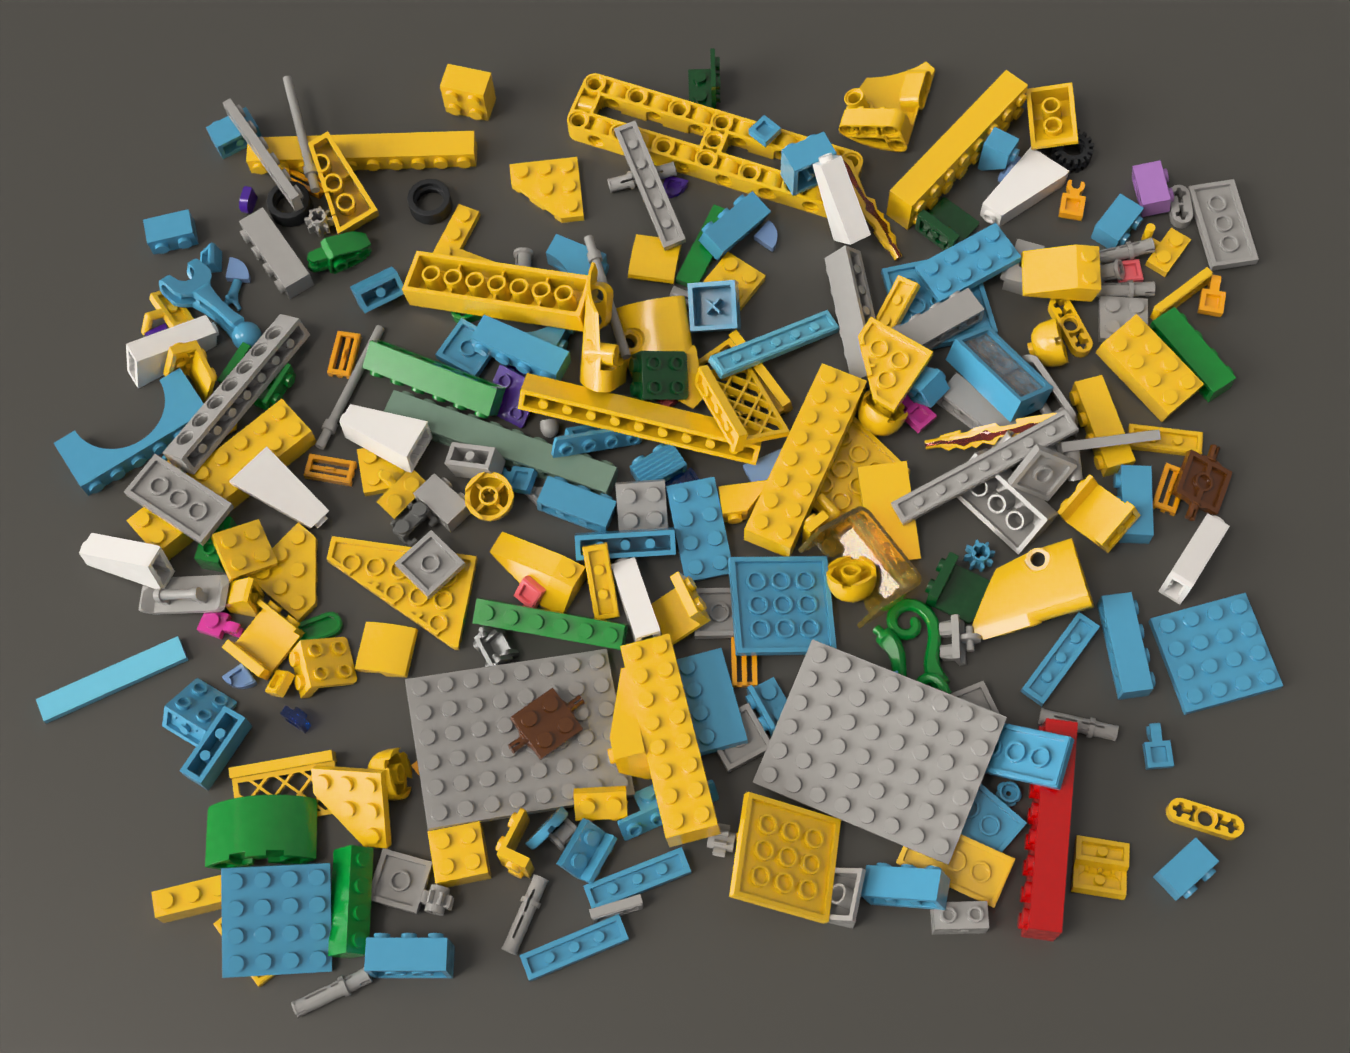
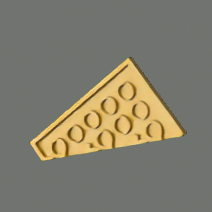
[327,536,478,650]

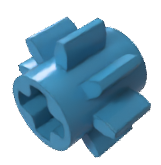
[963,539,995,572]

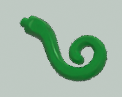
[886,598,952,693]
[872,625,951,694]

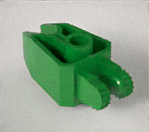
[307,231,372,274]

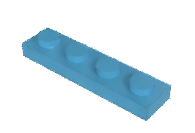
[1021,612,1100,707]
[583,847,691,908]
[520,914,629,982]

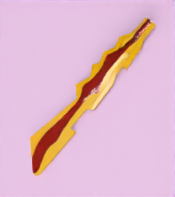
[842,157,902,261]
[925,413,1057,451]

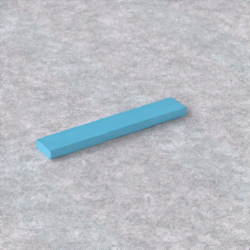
[708,310,840,379]
[36,636,189,724]

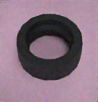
[407,179,453,225]
[267,181,313,227]

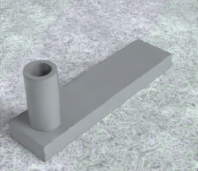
[1056,430,1161,481]

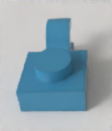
[1142,723,1174,770]

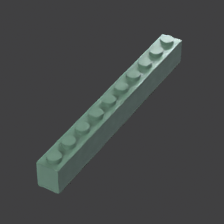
[383,390,618,496]

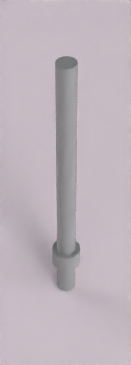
[283,76,320,193]
[584,235,631,360]
[315,325,385,450]

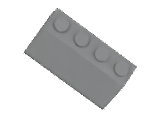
[956,448,1058,555]

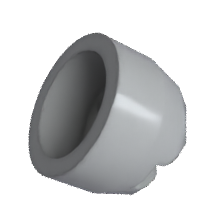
[540,419,559,438]

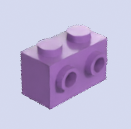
[1132,160,1174,217]

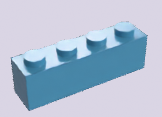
[470,315,571,381]
[575,527,676,561]
[1097,592,1156,700]

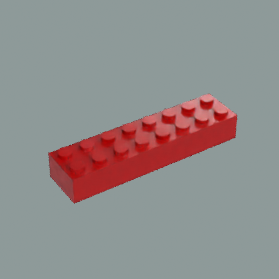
[1017,718,1078,941]

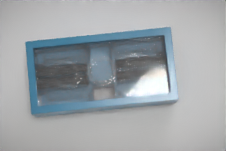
[946,326,1054,422]

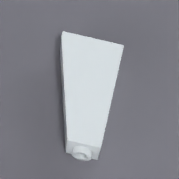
[980,147,1069,227]
[812,153,871,245]
[126,315,219,388]
[339,404,432,473]
[229,446,329,529]
[1158,513,1230,604]
[79,533,175,589]
[611,557,661,642]

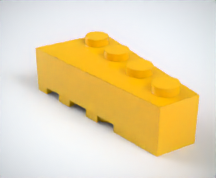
[308,131,379,235]

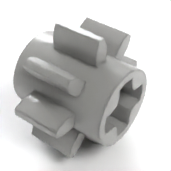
[304,206,335,237]
[707,823,736,858]
[420,884,454,916]

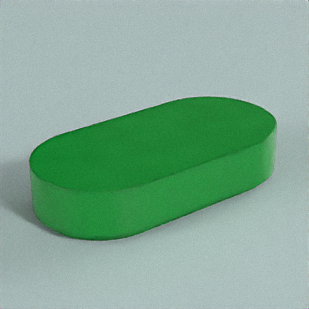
[297,612,344,643]

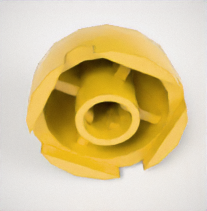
[1027,318,1069,367]
[858,390,908,436]
[465,472,514,522]
[826,555,877,603]
[367,747,412,801]

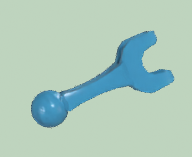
[159,259,262,348]

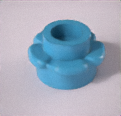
[996,781,1022,807]

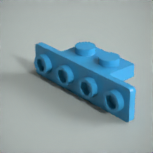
[551,425,643,458]
[617,779,719,841]

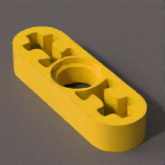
[1048,299,1093,358]
[1166,798,1244,840]

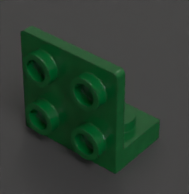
[688,48,721,109]
[915,197,979,250]

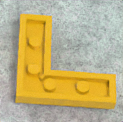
[433,204,494,262]

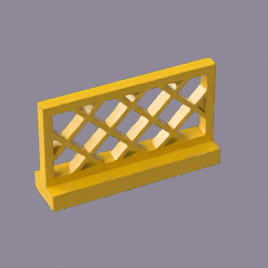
[698,330,793,425]
[694,365,790,453]
[228,750,337,817]

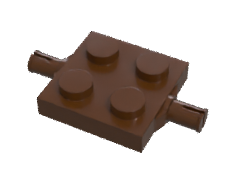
[1171,444,1233,521]
[508,687,585,760]

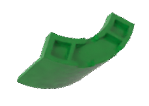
[205,795,317,870]

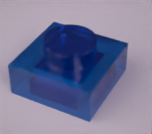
[280,706,311,733]

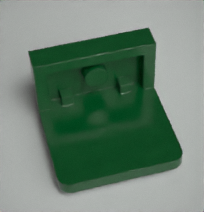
[629,351,689,401]
[925,552,990,624]

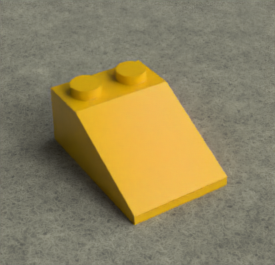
[1026,82,1079,150]
[1021,244,1101,302]

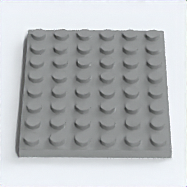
[753,639,1007,865]
[405,649,635,831]

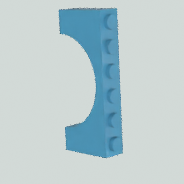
[526,234,609,350]
[54,368,204,496]

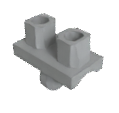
[939,614,981,666]

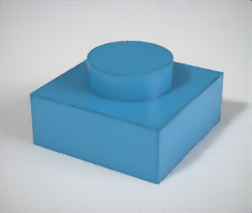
[749,115,781,148]

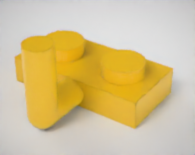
[1141,223,1191,277]
[141,291,194,335]
[376,469,425,519]
[802,493,841,550]

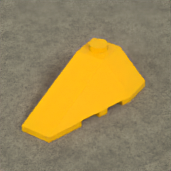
[490,532,587,613]
[607,668,652,780]

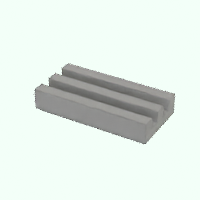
[589,894,644,923]

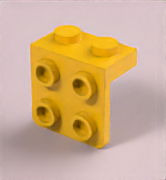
[163,340,217,403]
[651,572,711,645]
[289,637,357,699]
[495,808,535,879]

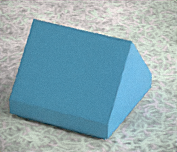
[200,242,222,273]

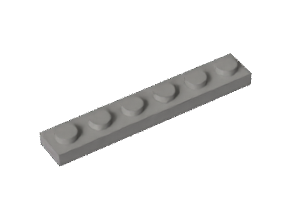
[222,98,304,212]
[614,120,686,251]

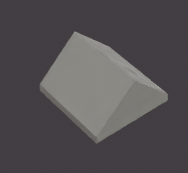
[827,867,866,929]

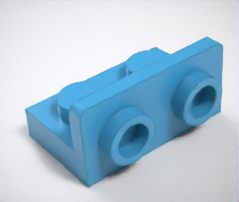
[745,677,787,737]
[556,818,617,884]

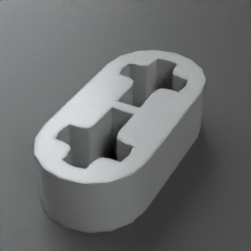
[1168,185,1193,229]

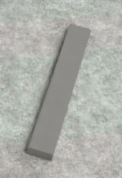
[891,409,1079,526]

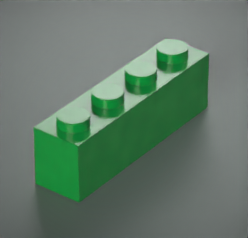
[1150,307,1236,403]
[328,845,374,959]

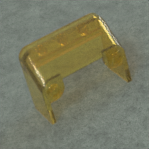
[798,506,921,629]

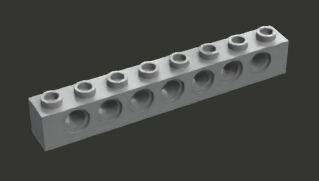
[163,314,310,474]

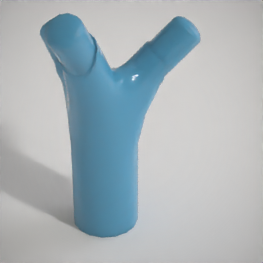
[224,279,242,311]

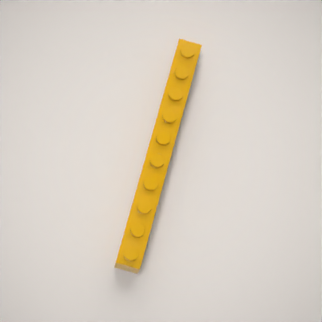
[246,131,477,174]
[518,373,761,465]

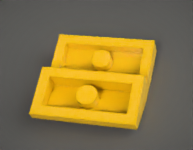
[628,234,682,284]
[355,622,418,678]
[1071,835,1130,900]

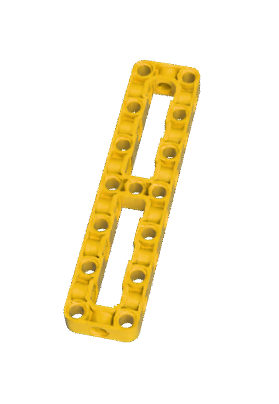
[567,73,863,218]

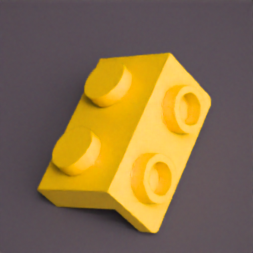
[573,786,628,822]

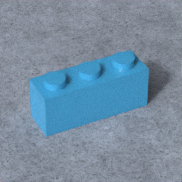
[698,191,771,261]
[1113,465,1154,544]
[537,476,617,532]
[180,705,252,791]
[861,863,950,910]

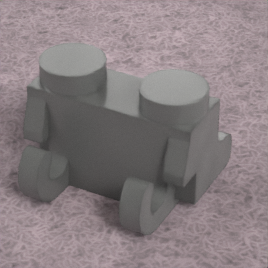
[390,502,439,547]
[473,626,520,667]

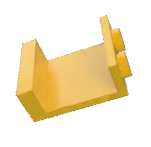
[1057,474,1141,553]
[222,599,305,681]

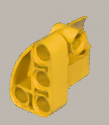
[838,62,935,152]
[579,262,628,392]
[616,296,703,409]
[972,538,1094,640]

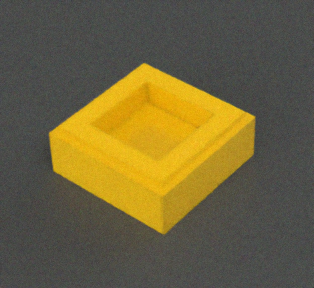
[265,670,295,698]

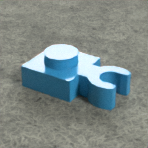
[501,466,538,495]

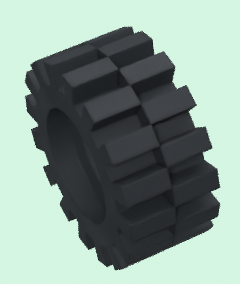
[1050,129,1094,174]

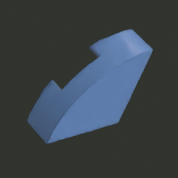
[998,156,1021,182]
[754,220,777,252]
[226,257,251,283]
[222,663,258,689]

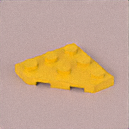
[509,157,584,223]
[858,317,933,413]
[247,522,318,622]
[311,765,392,849]

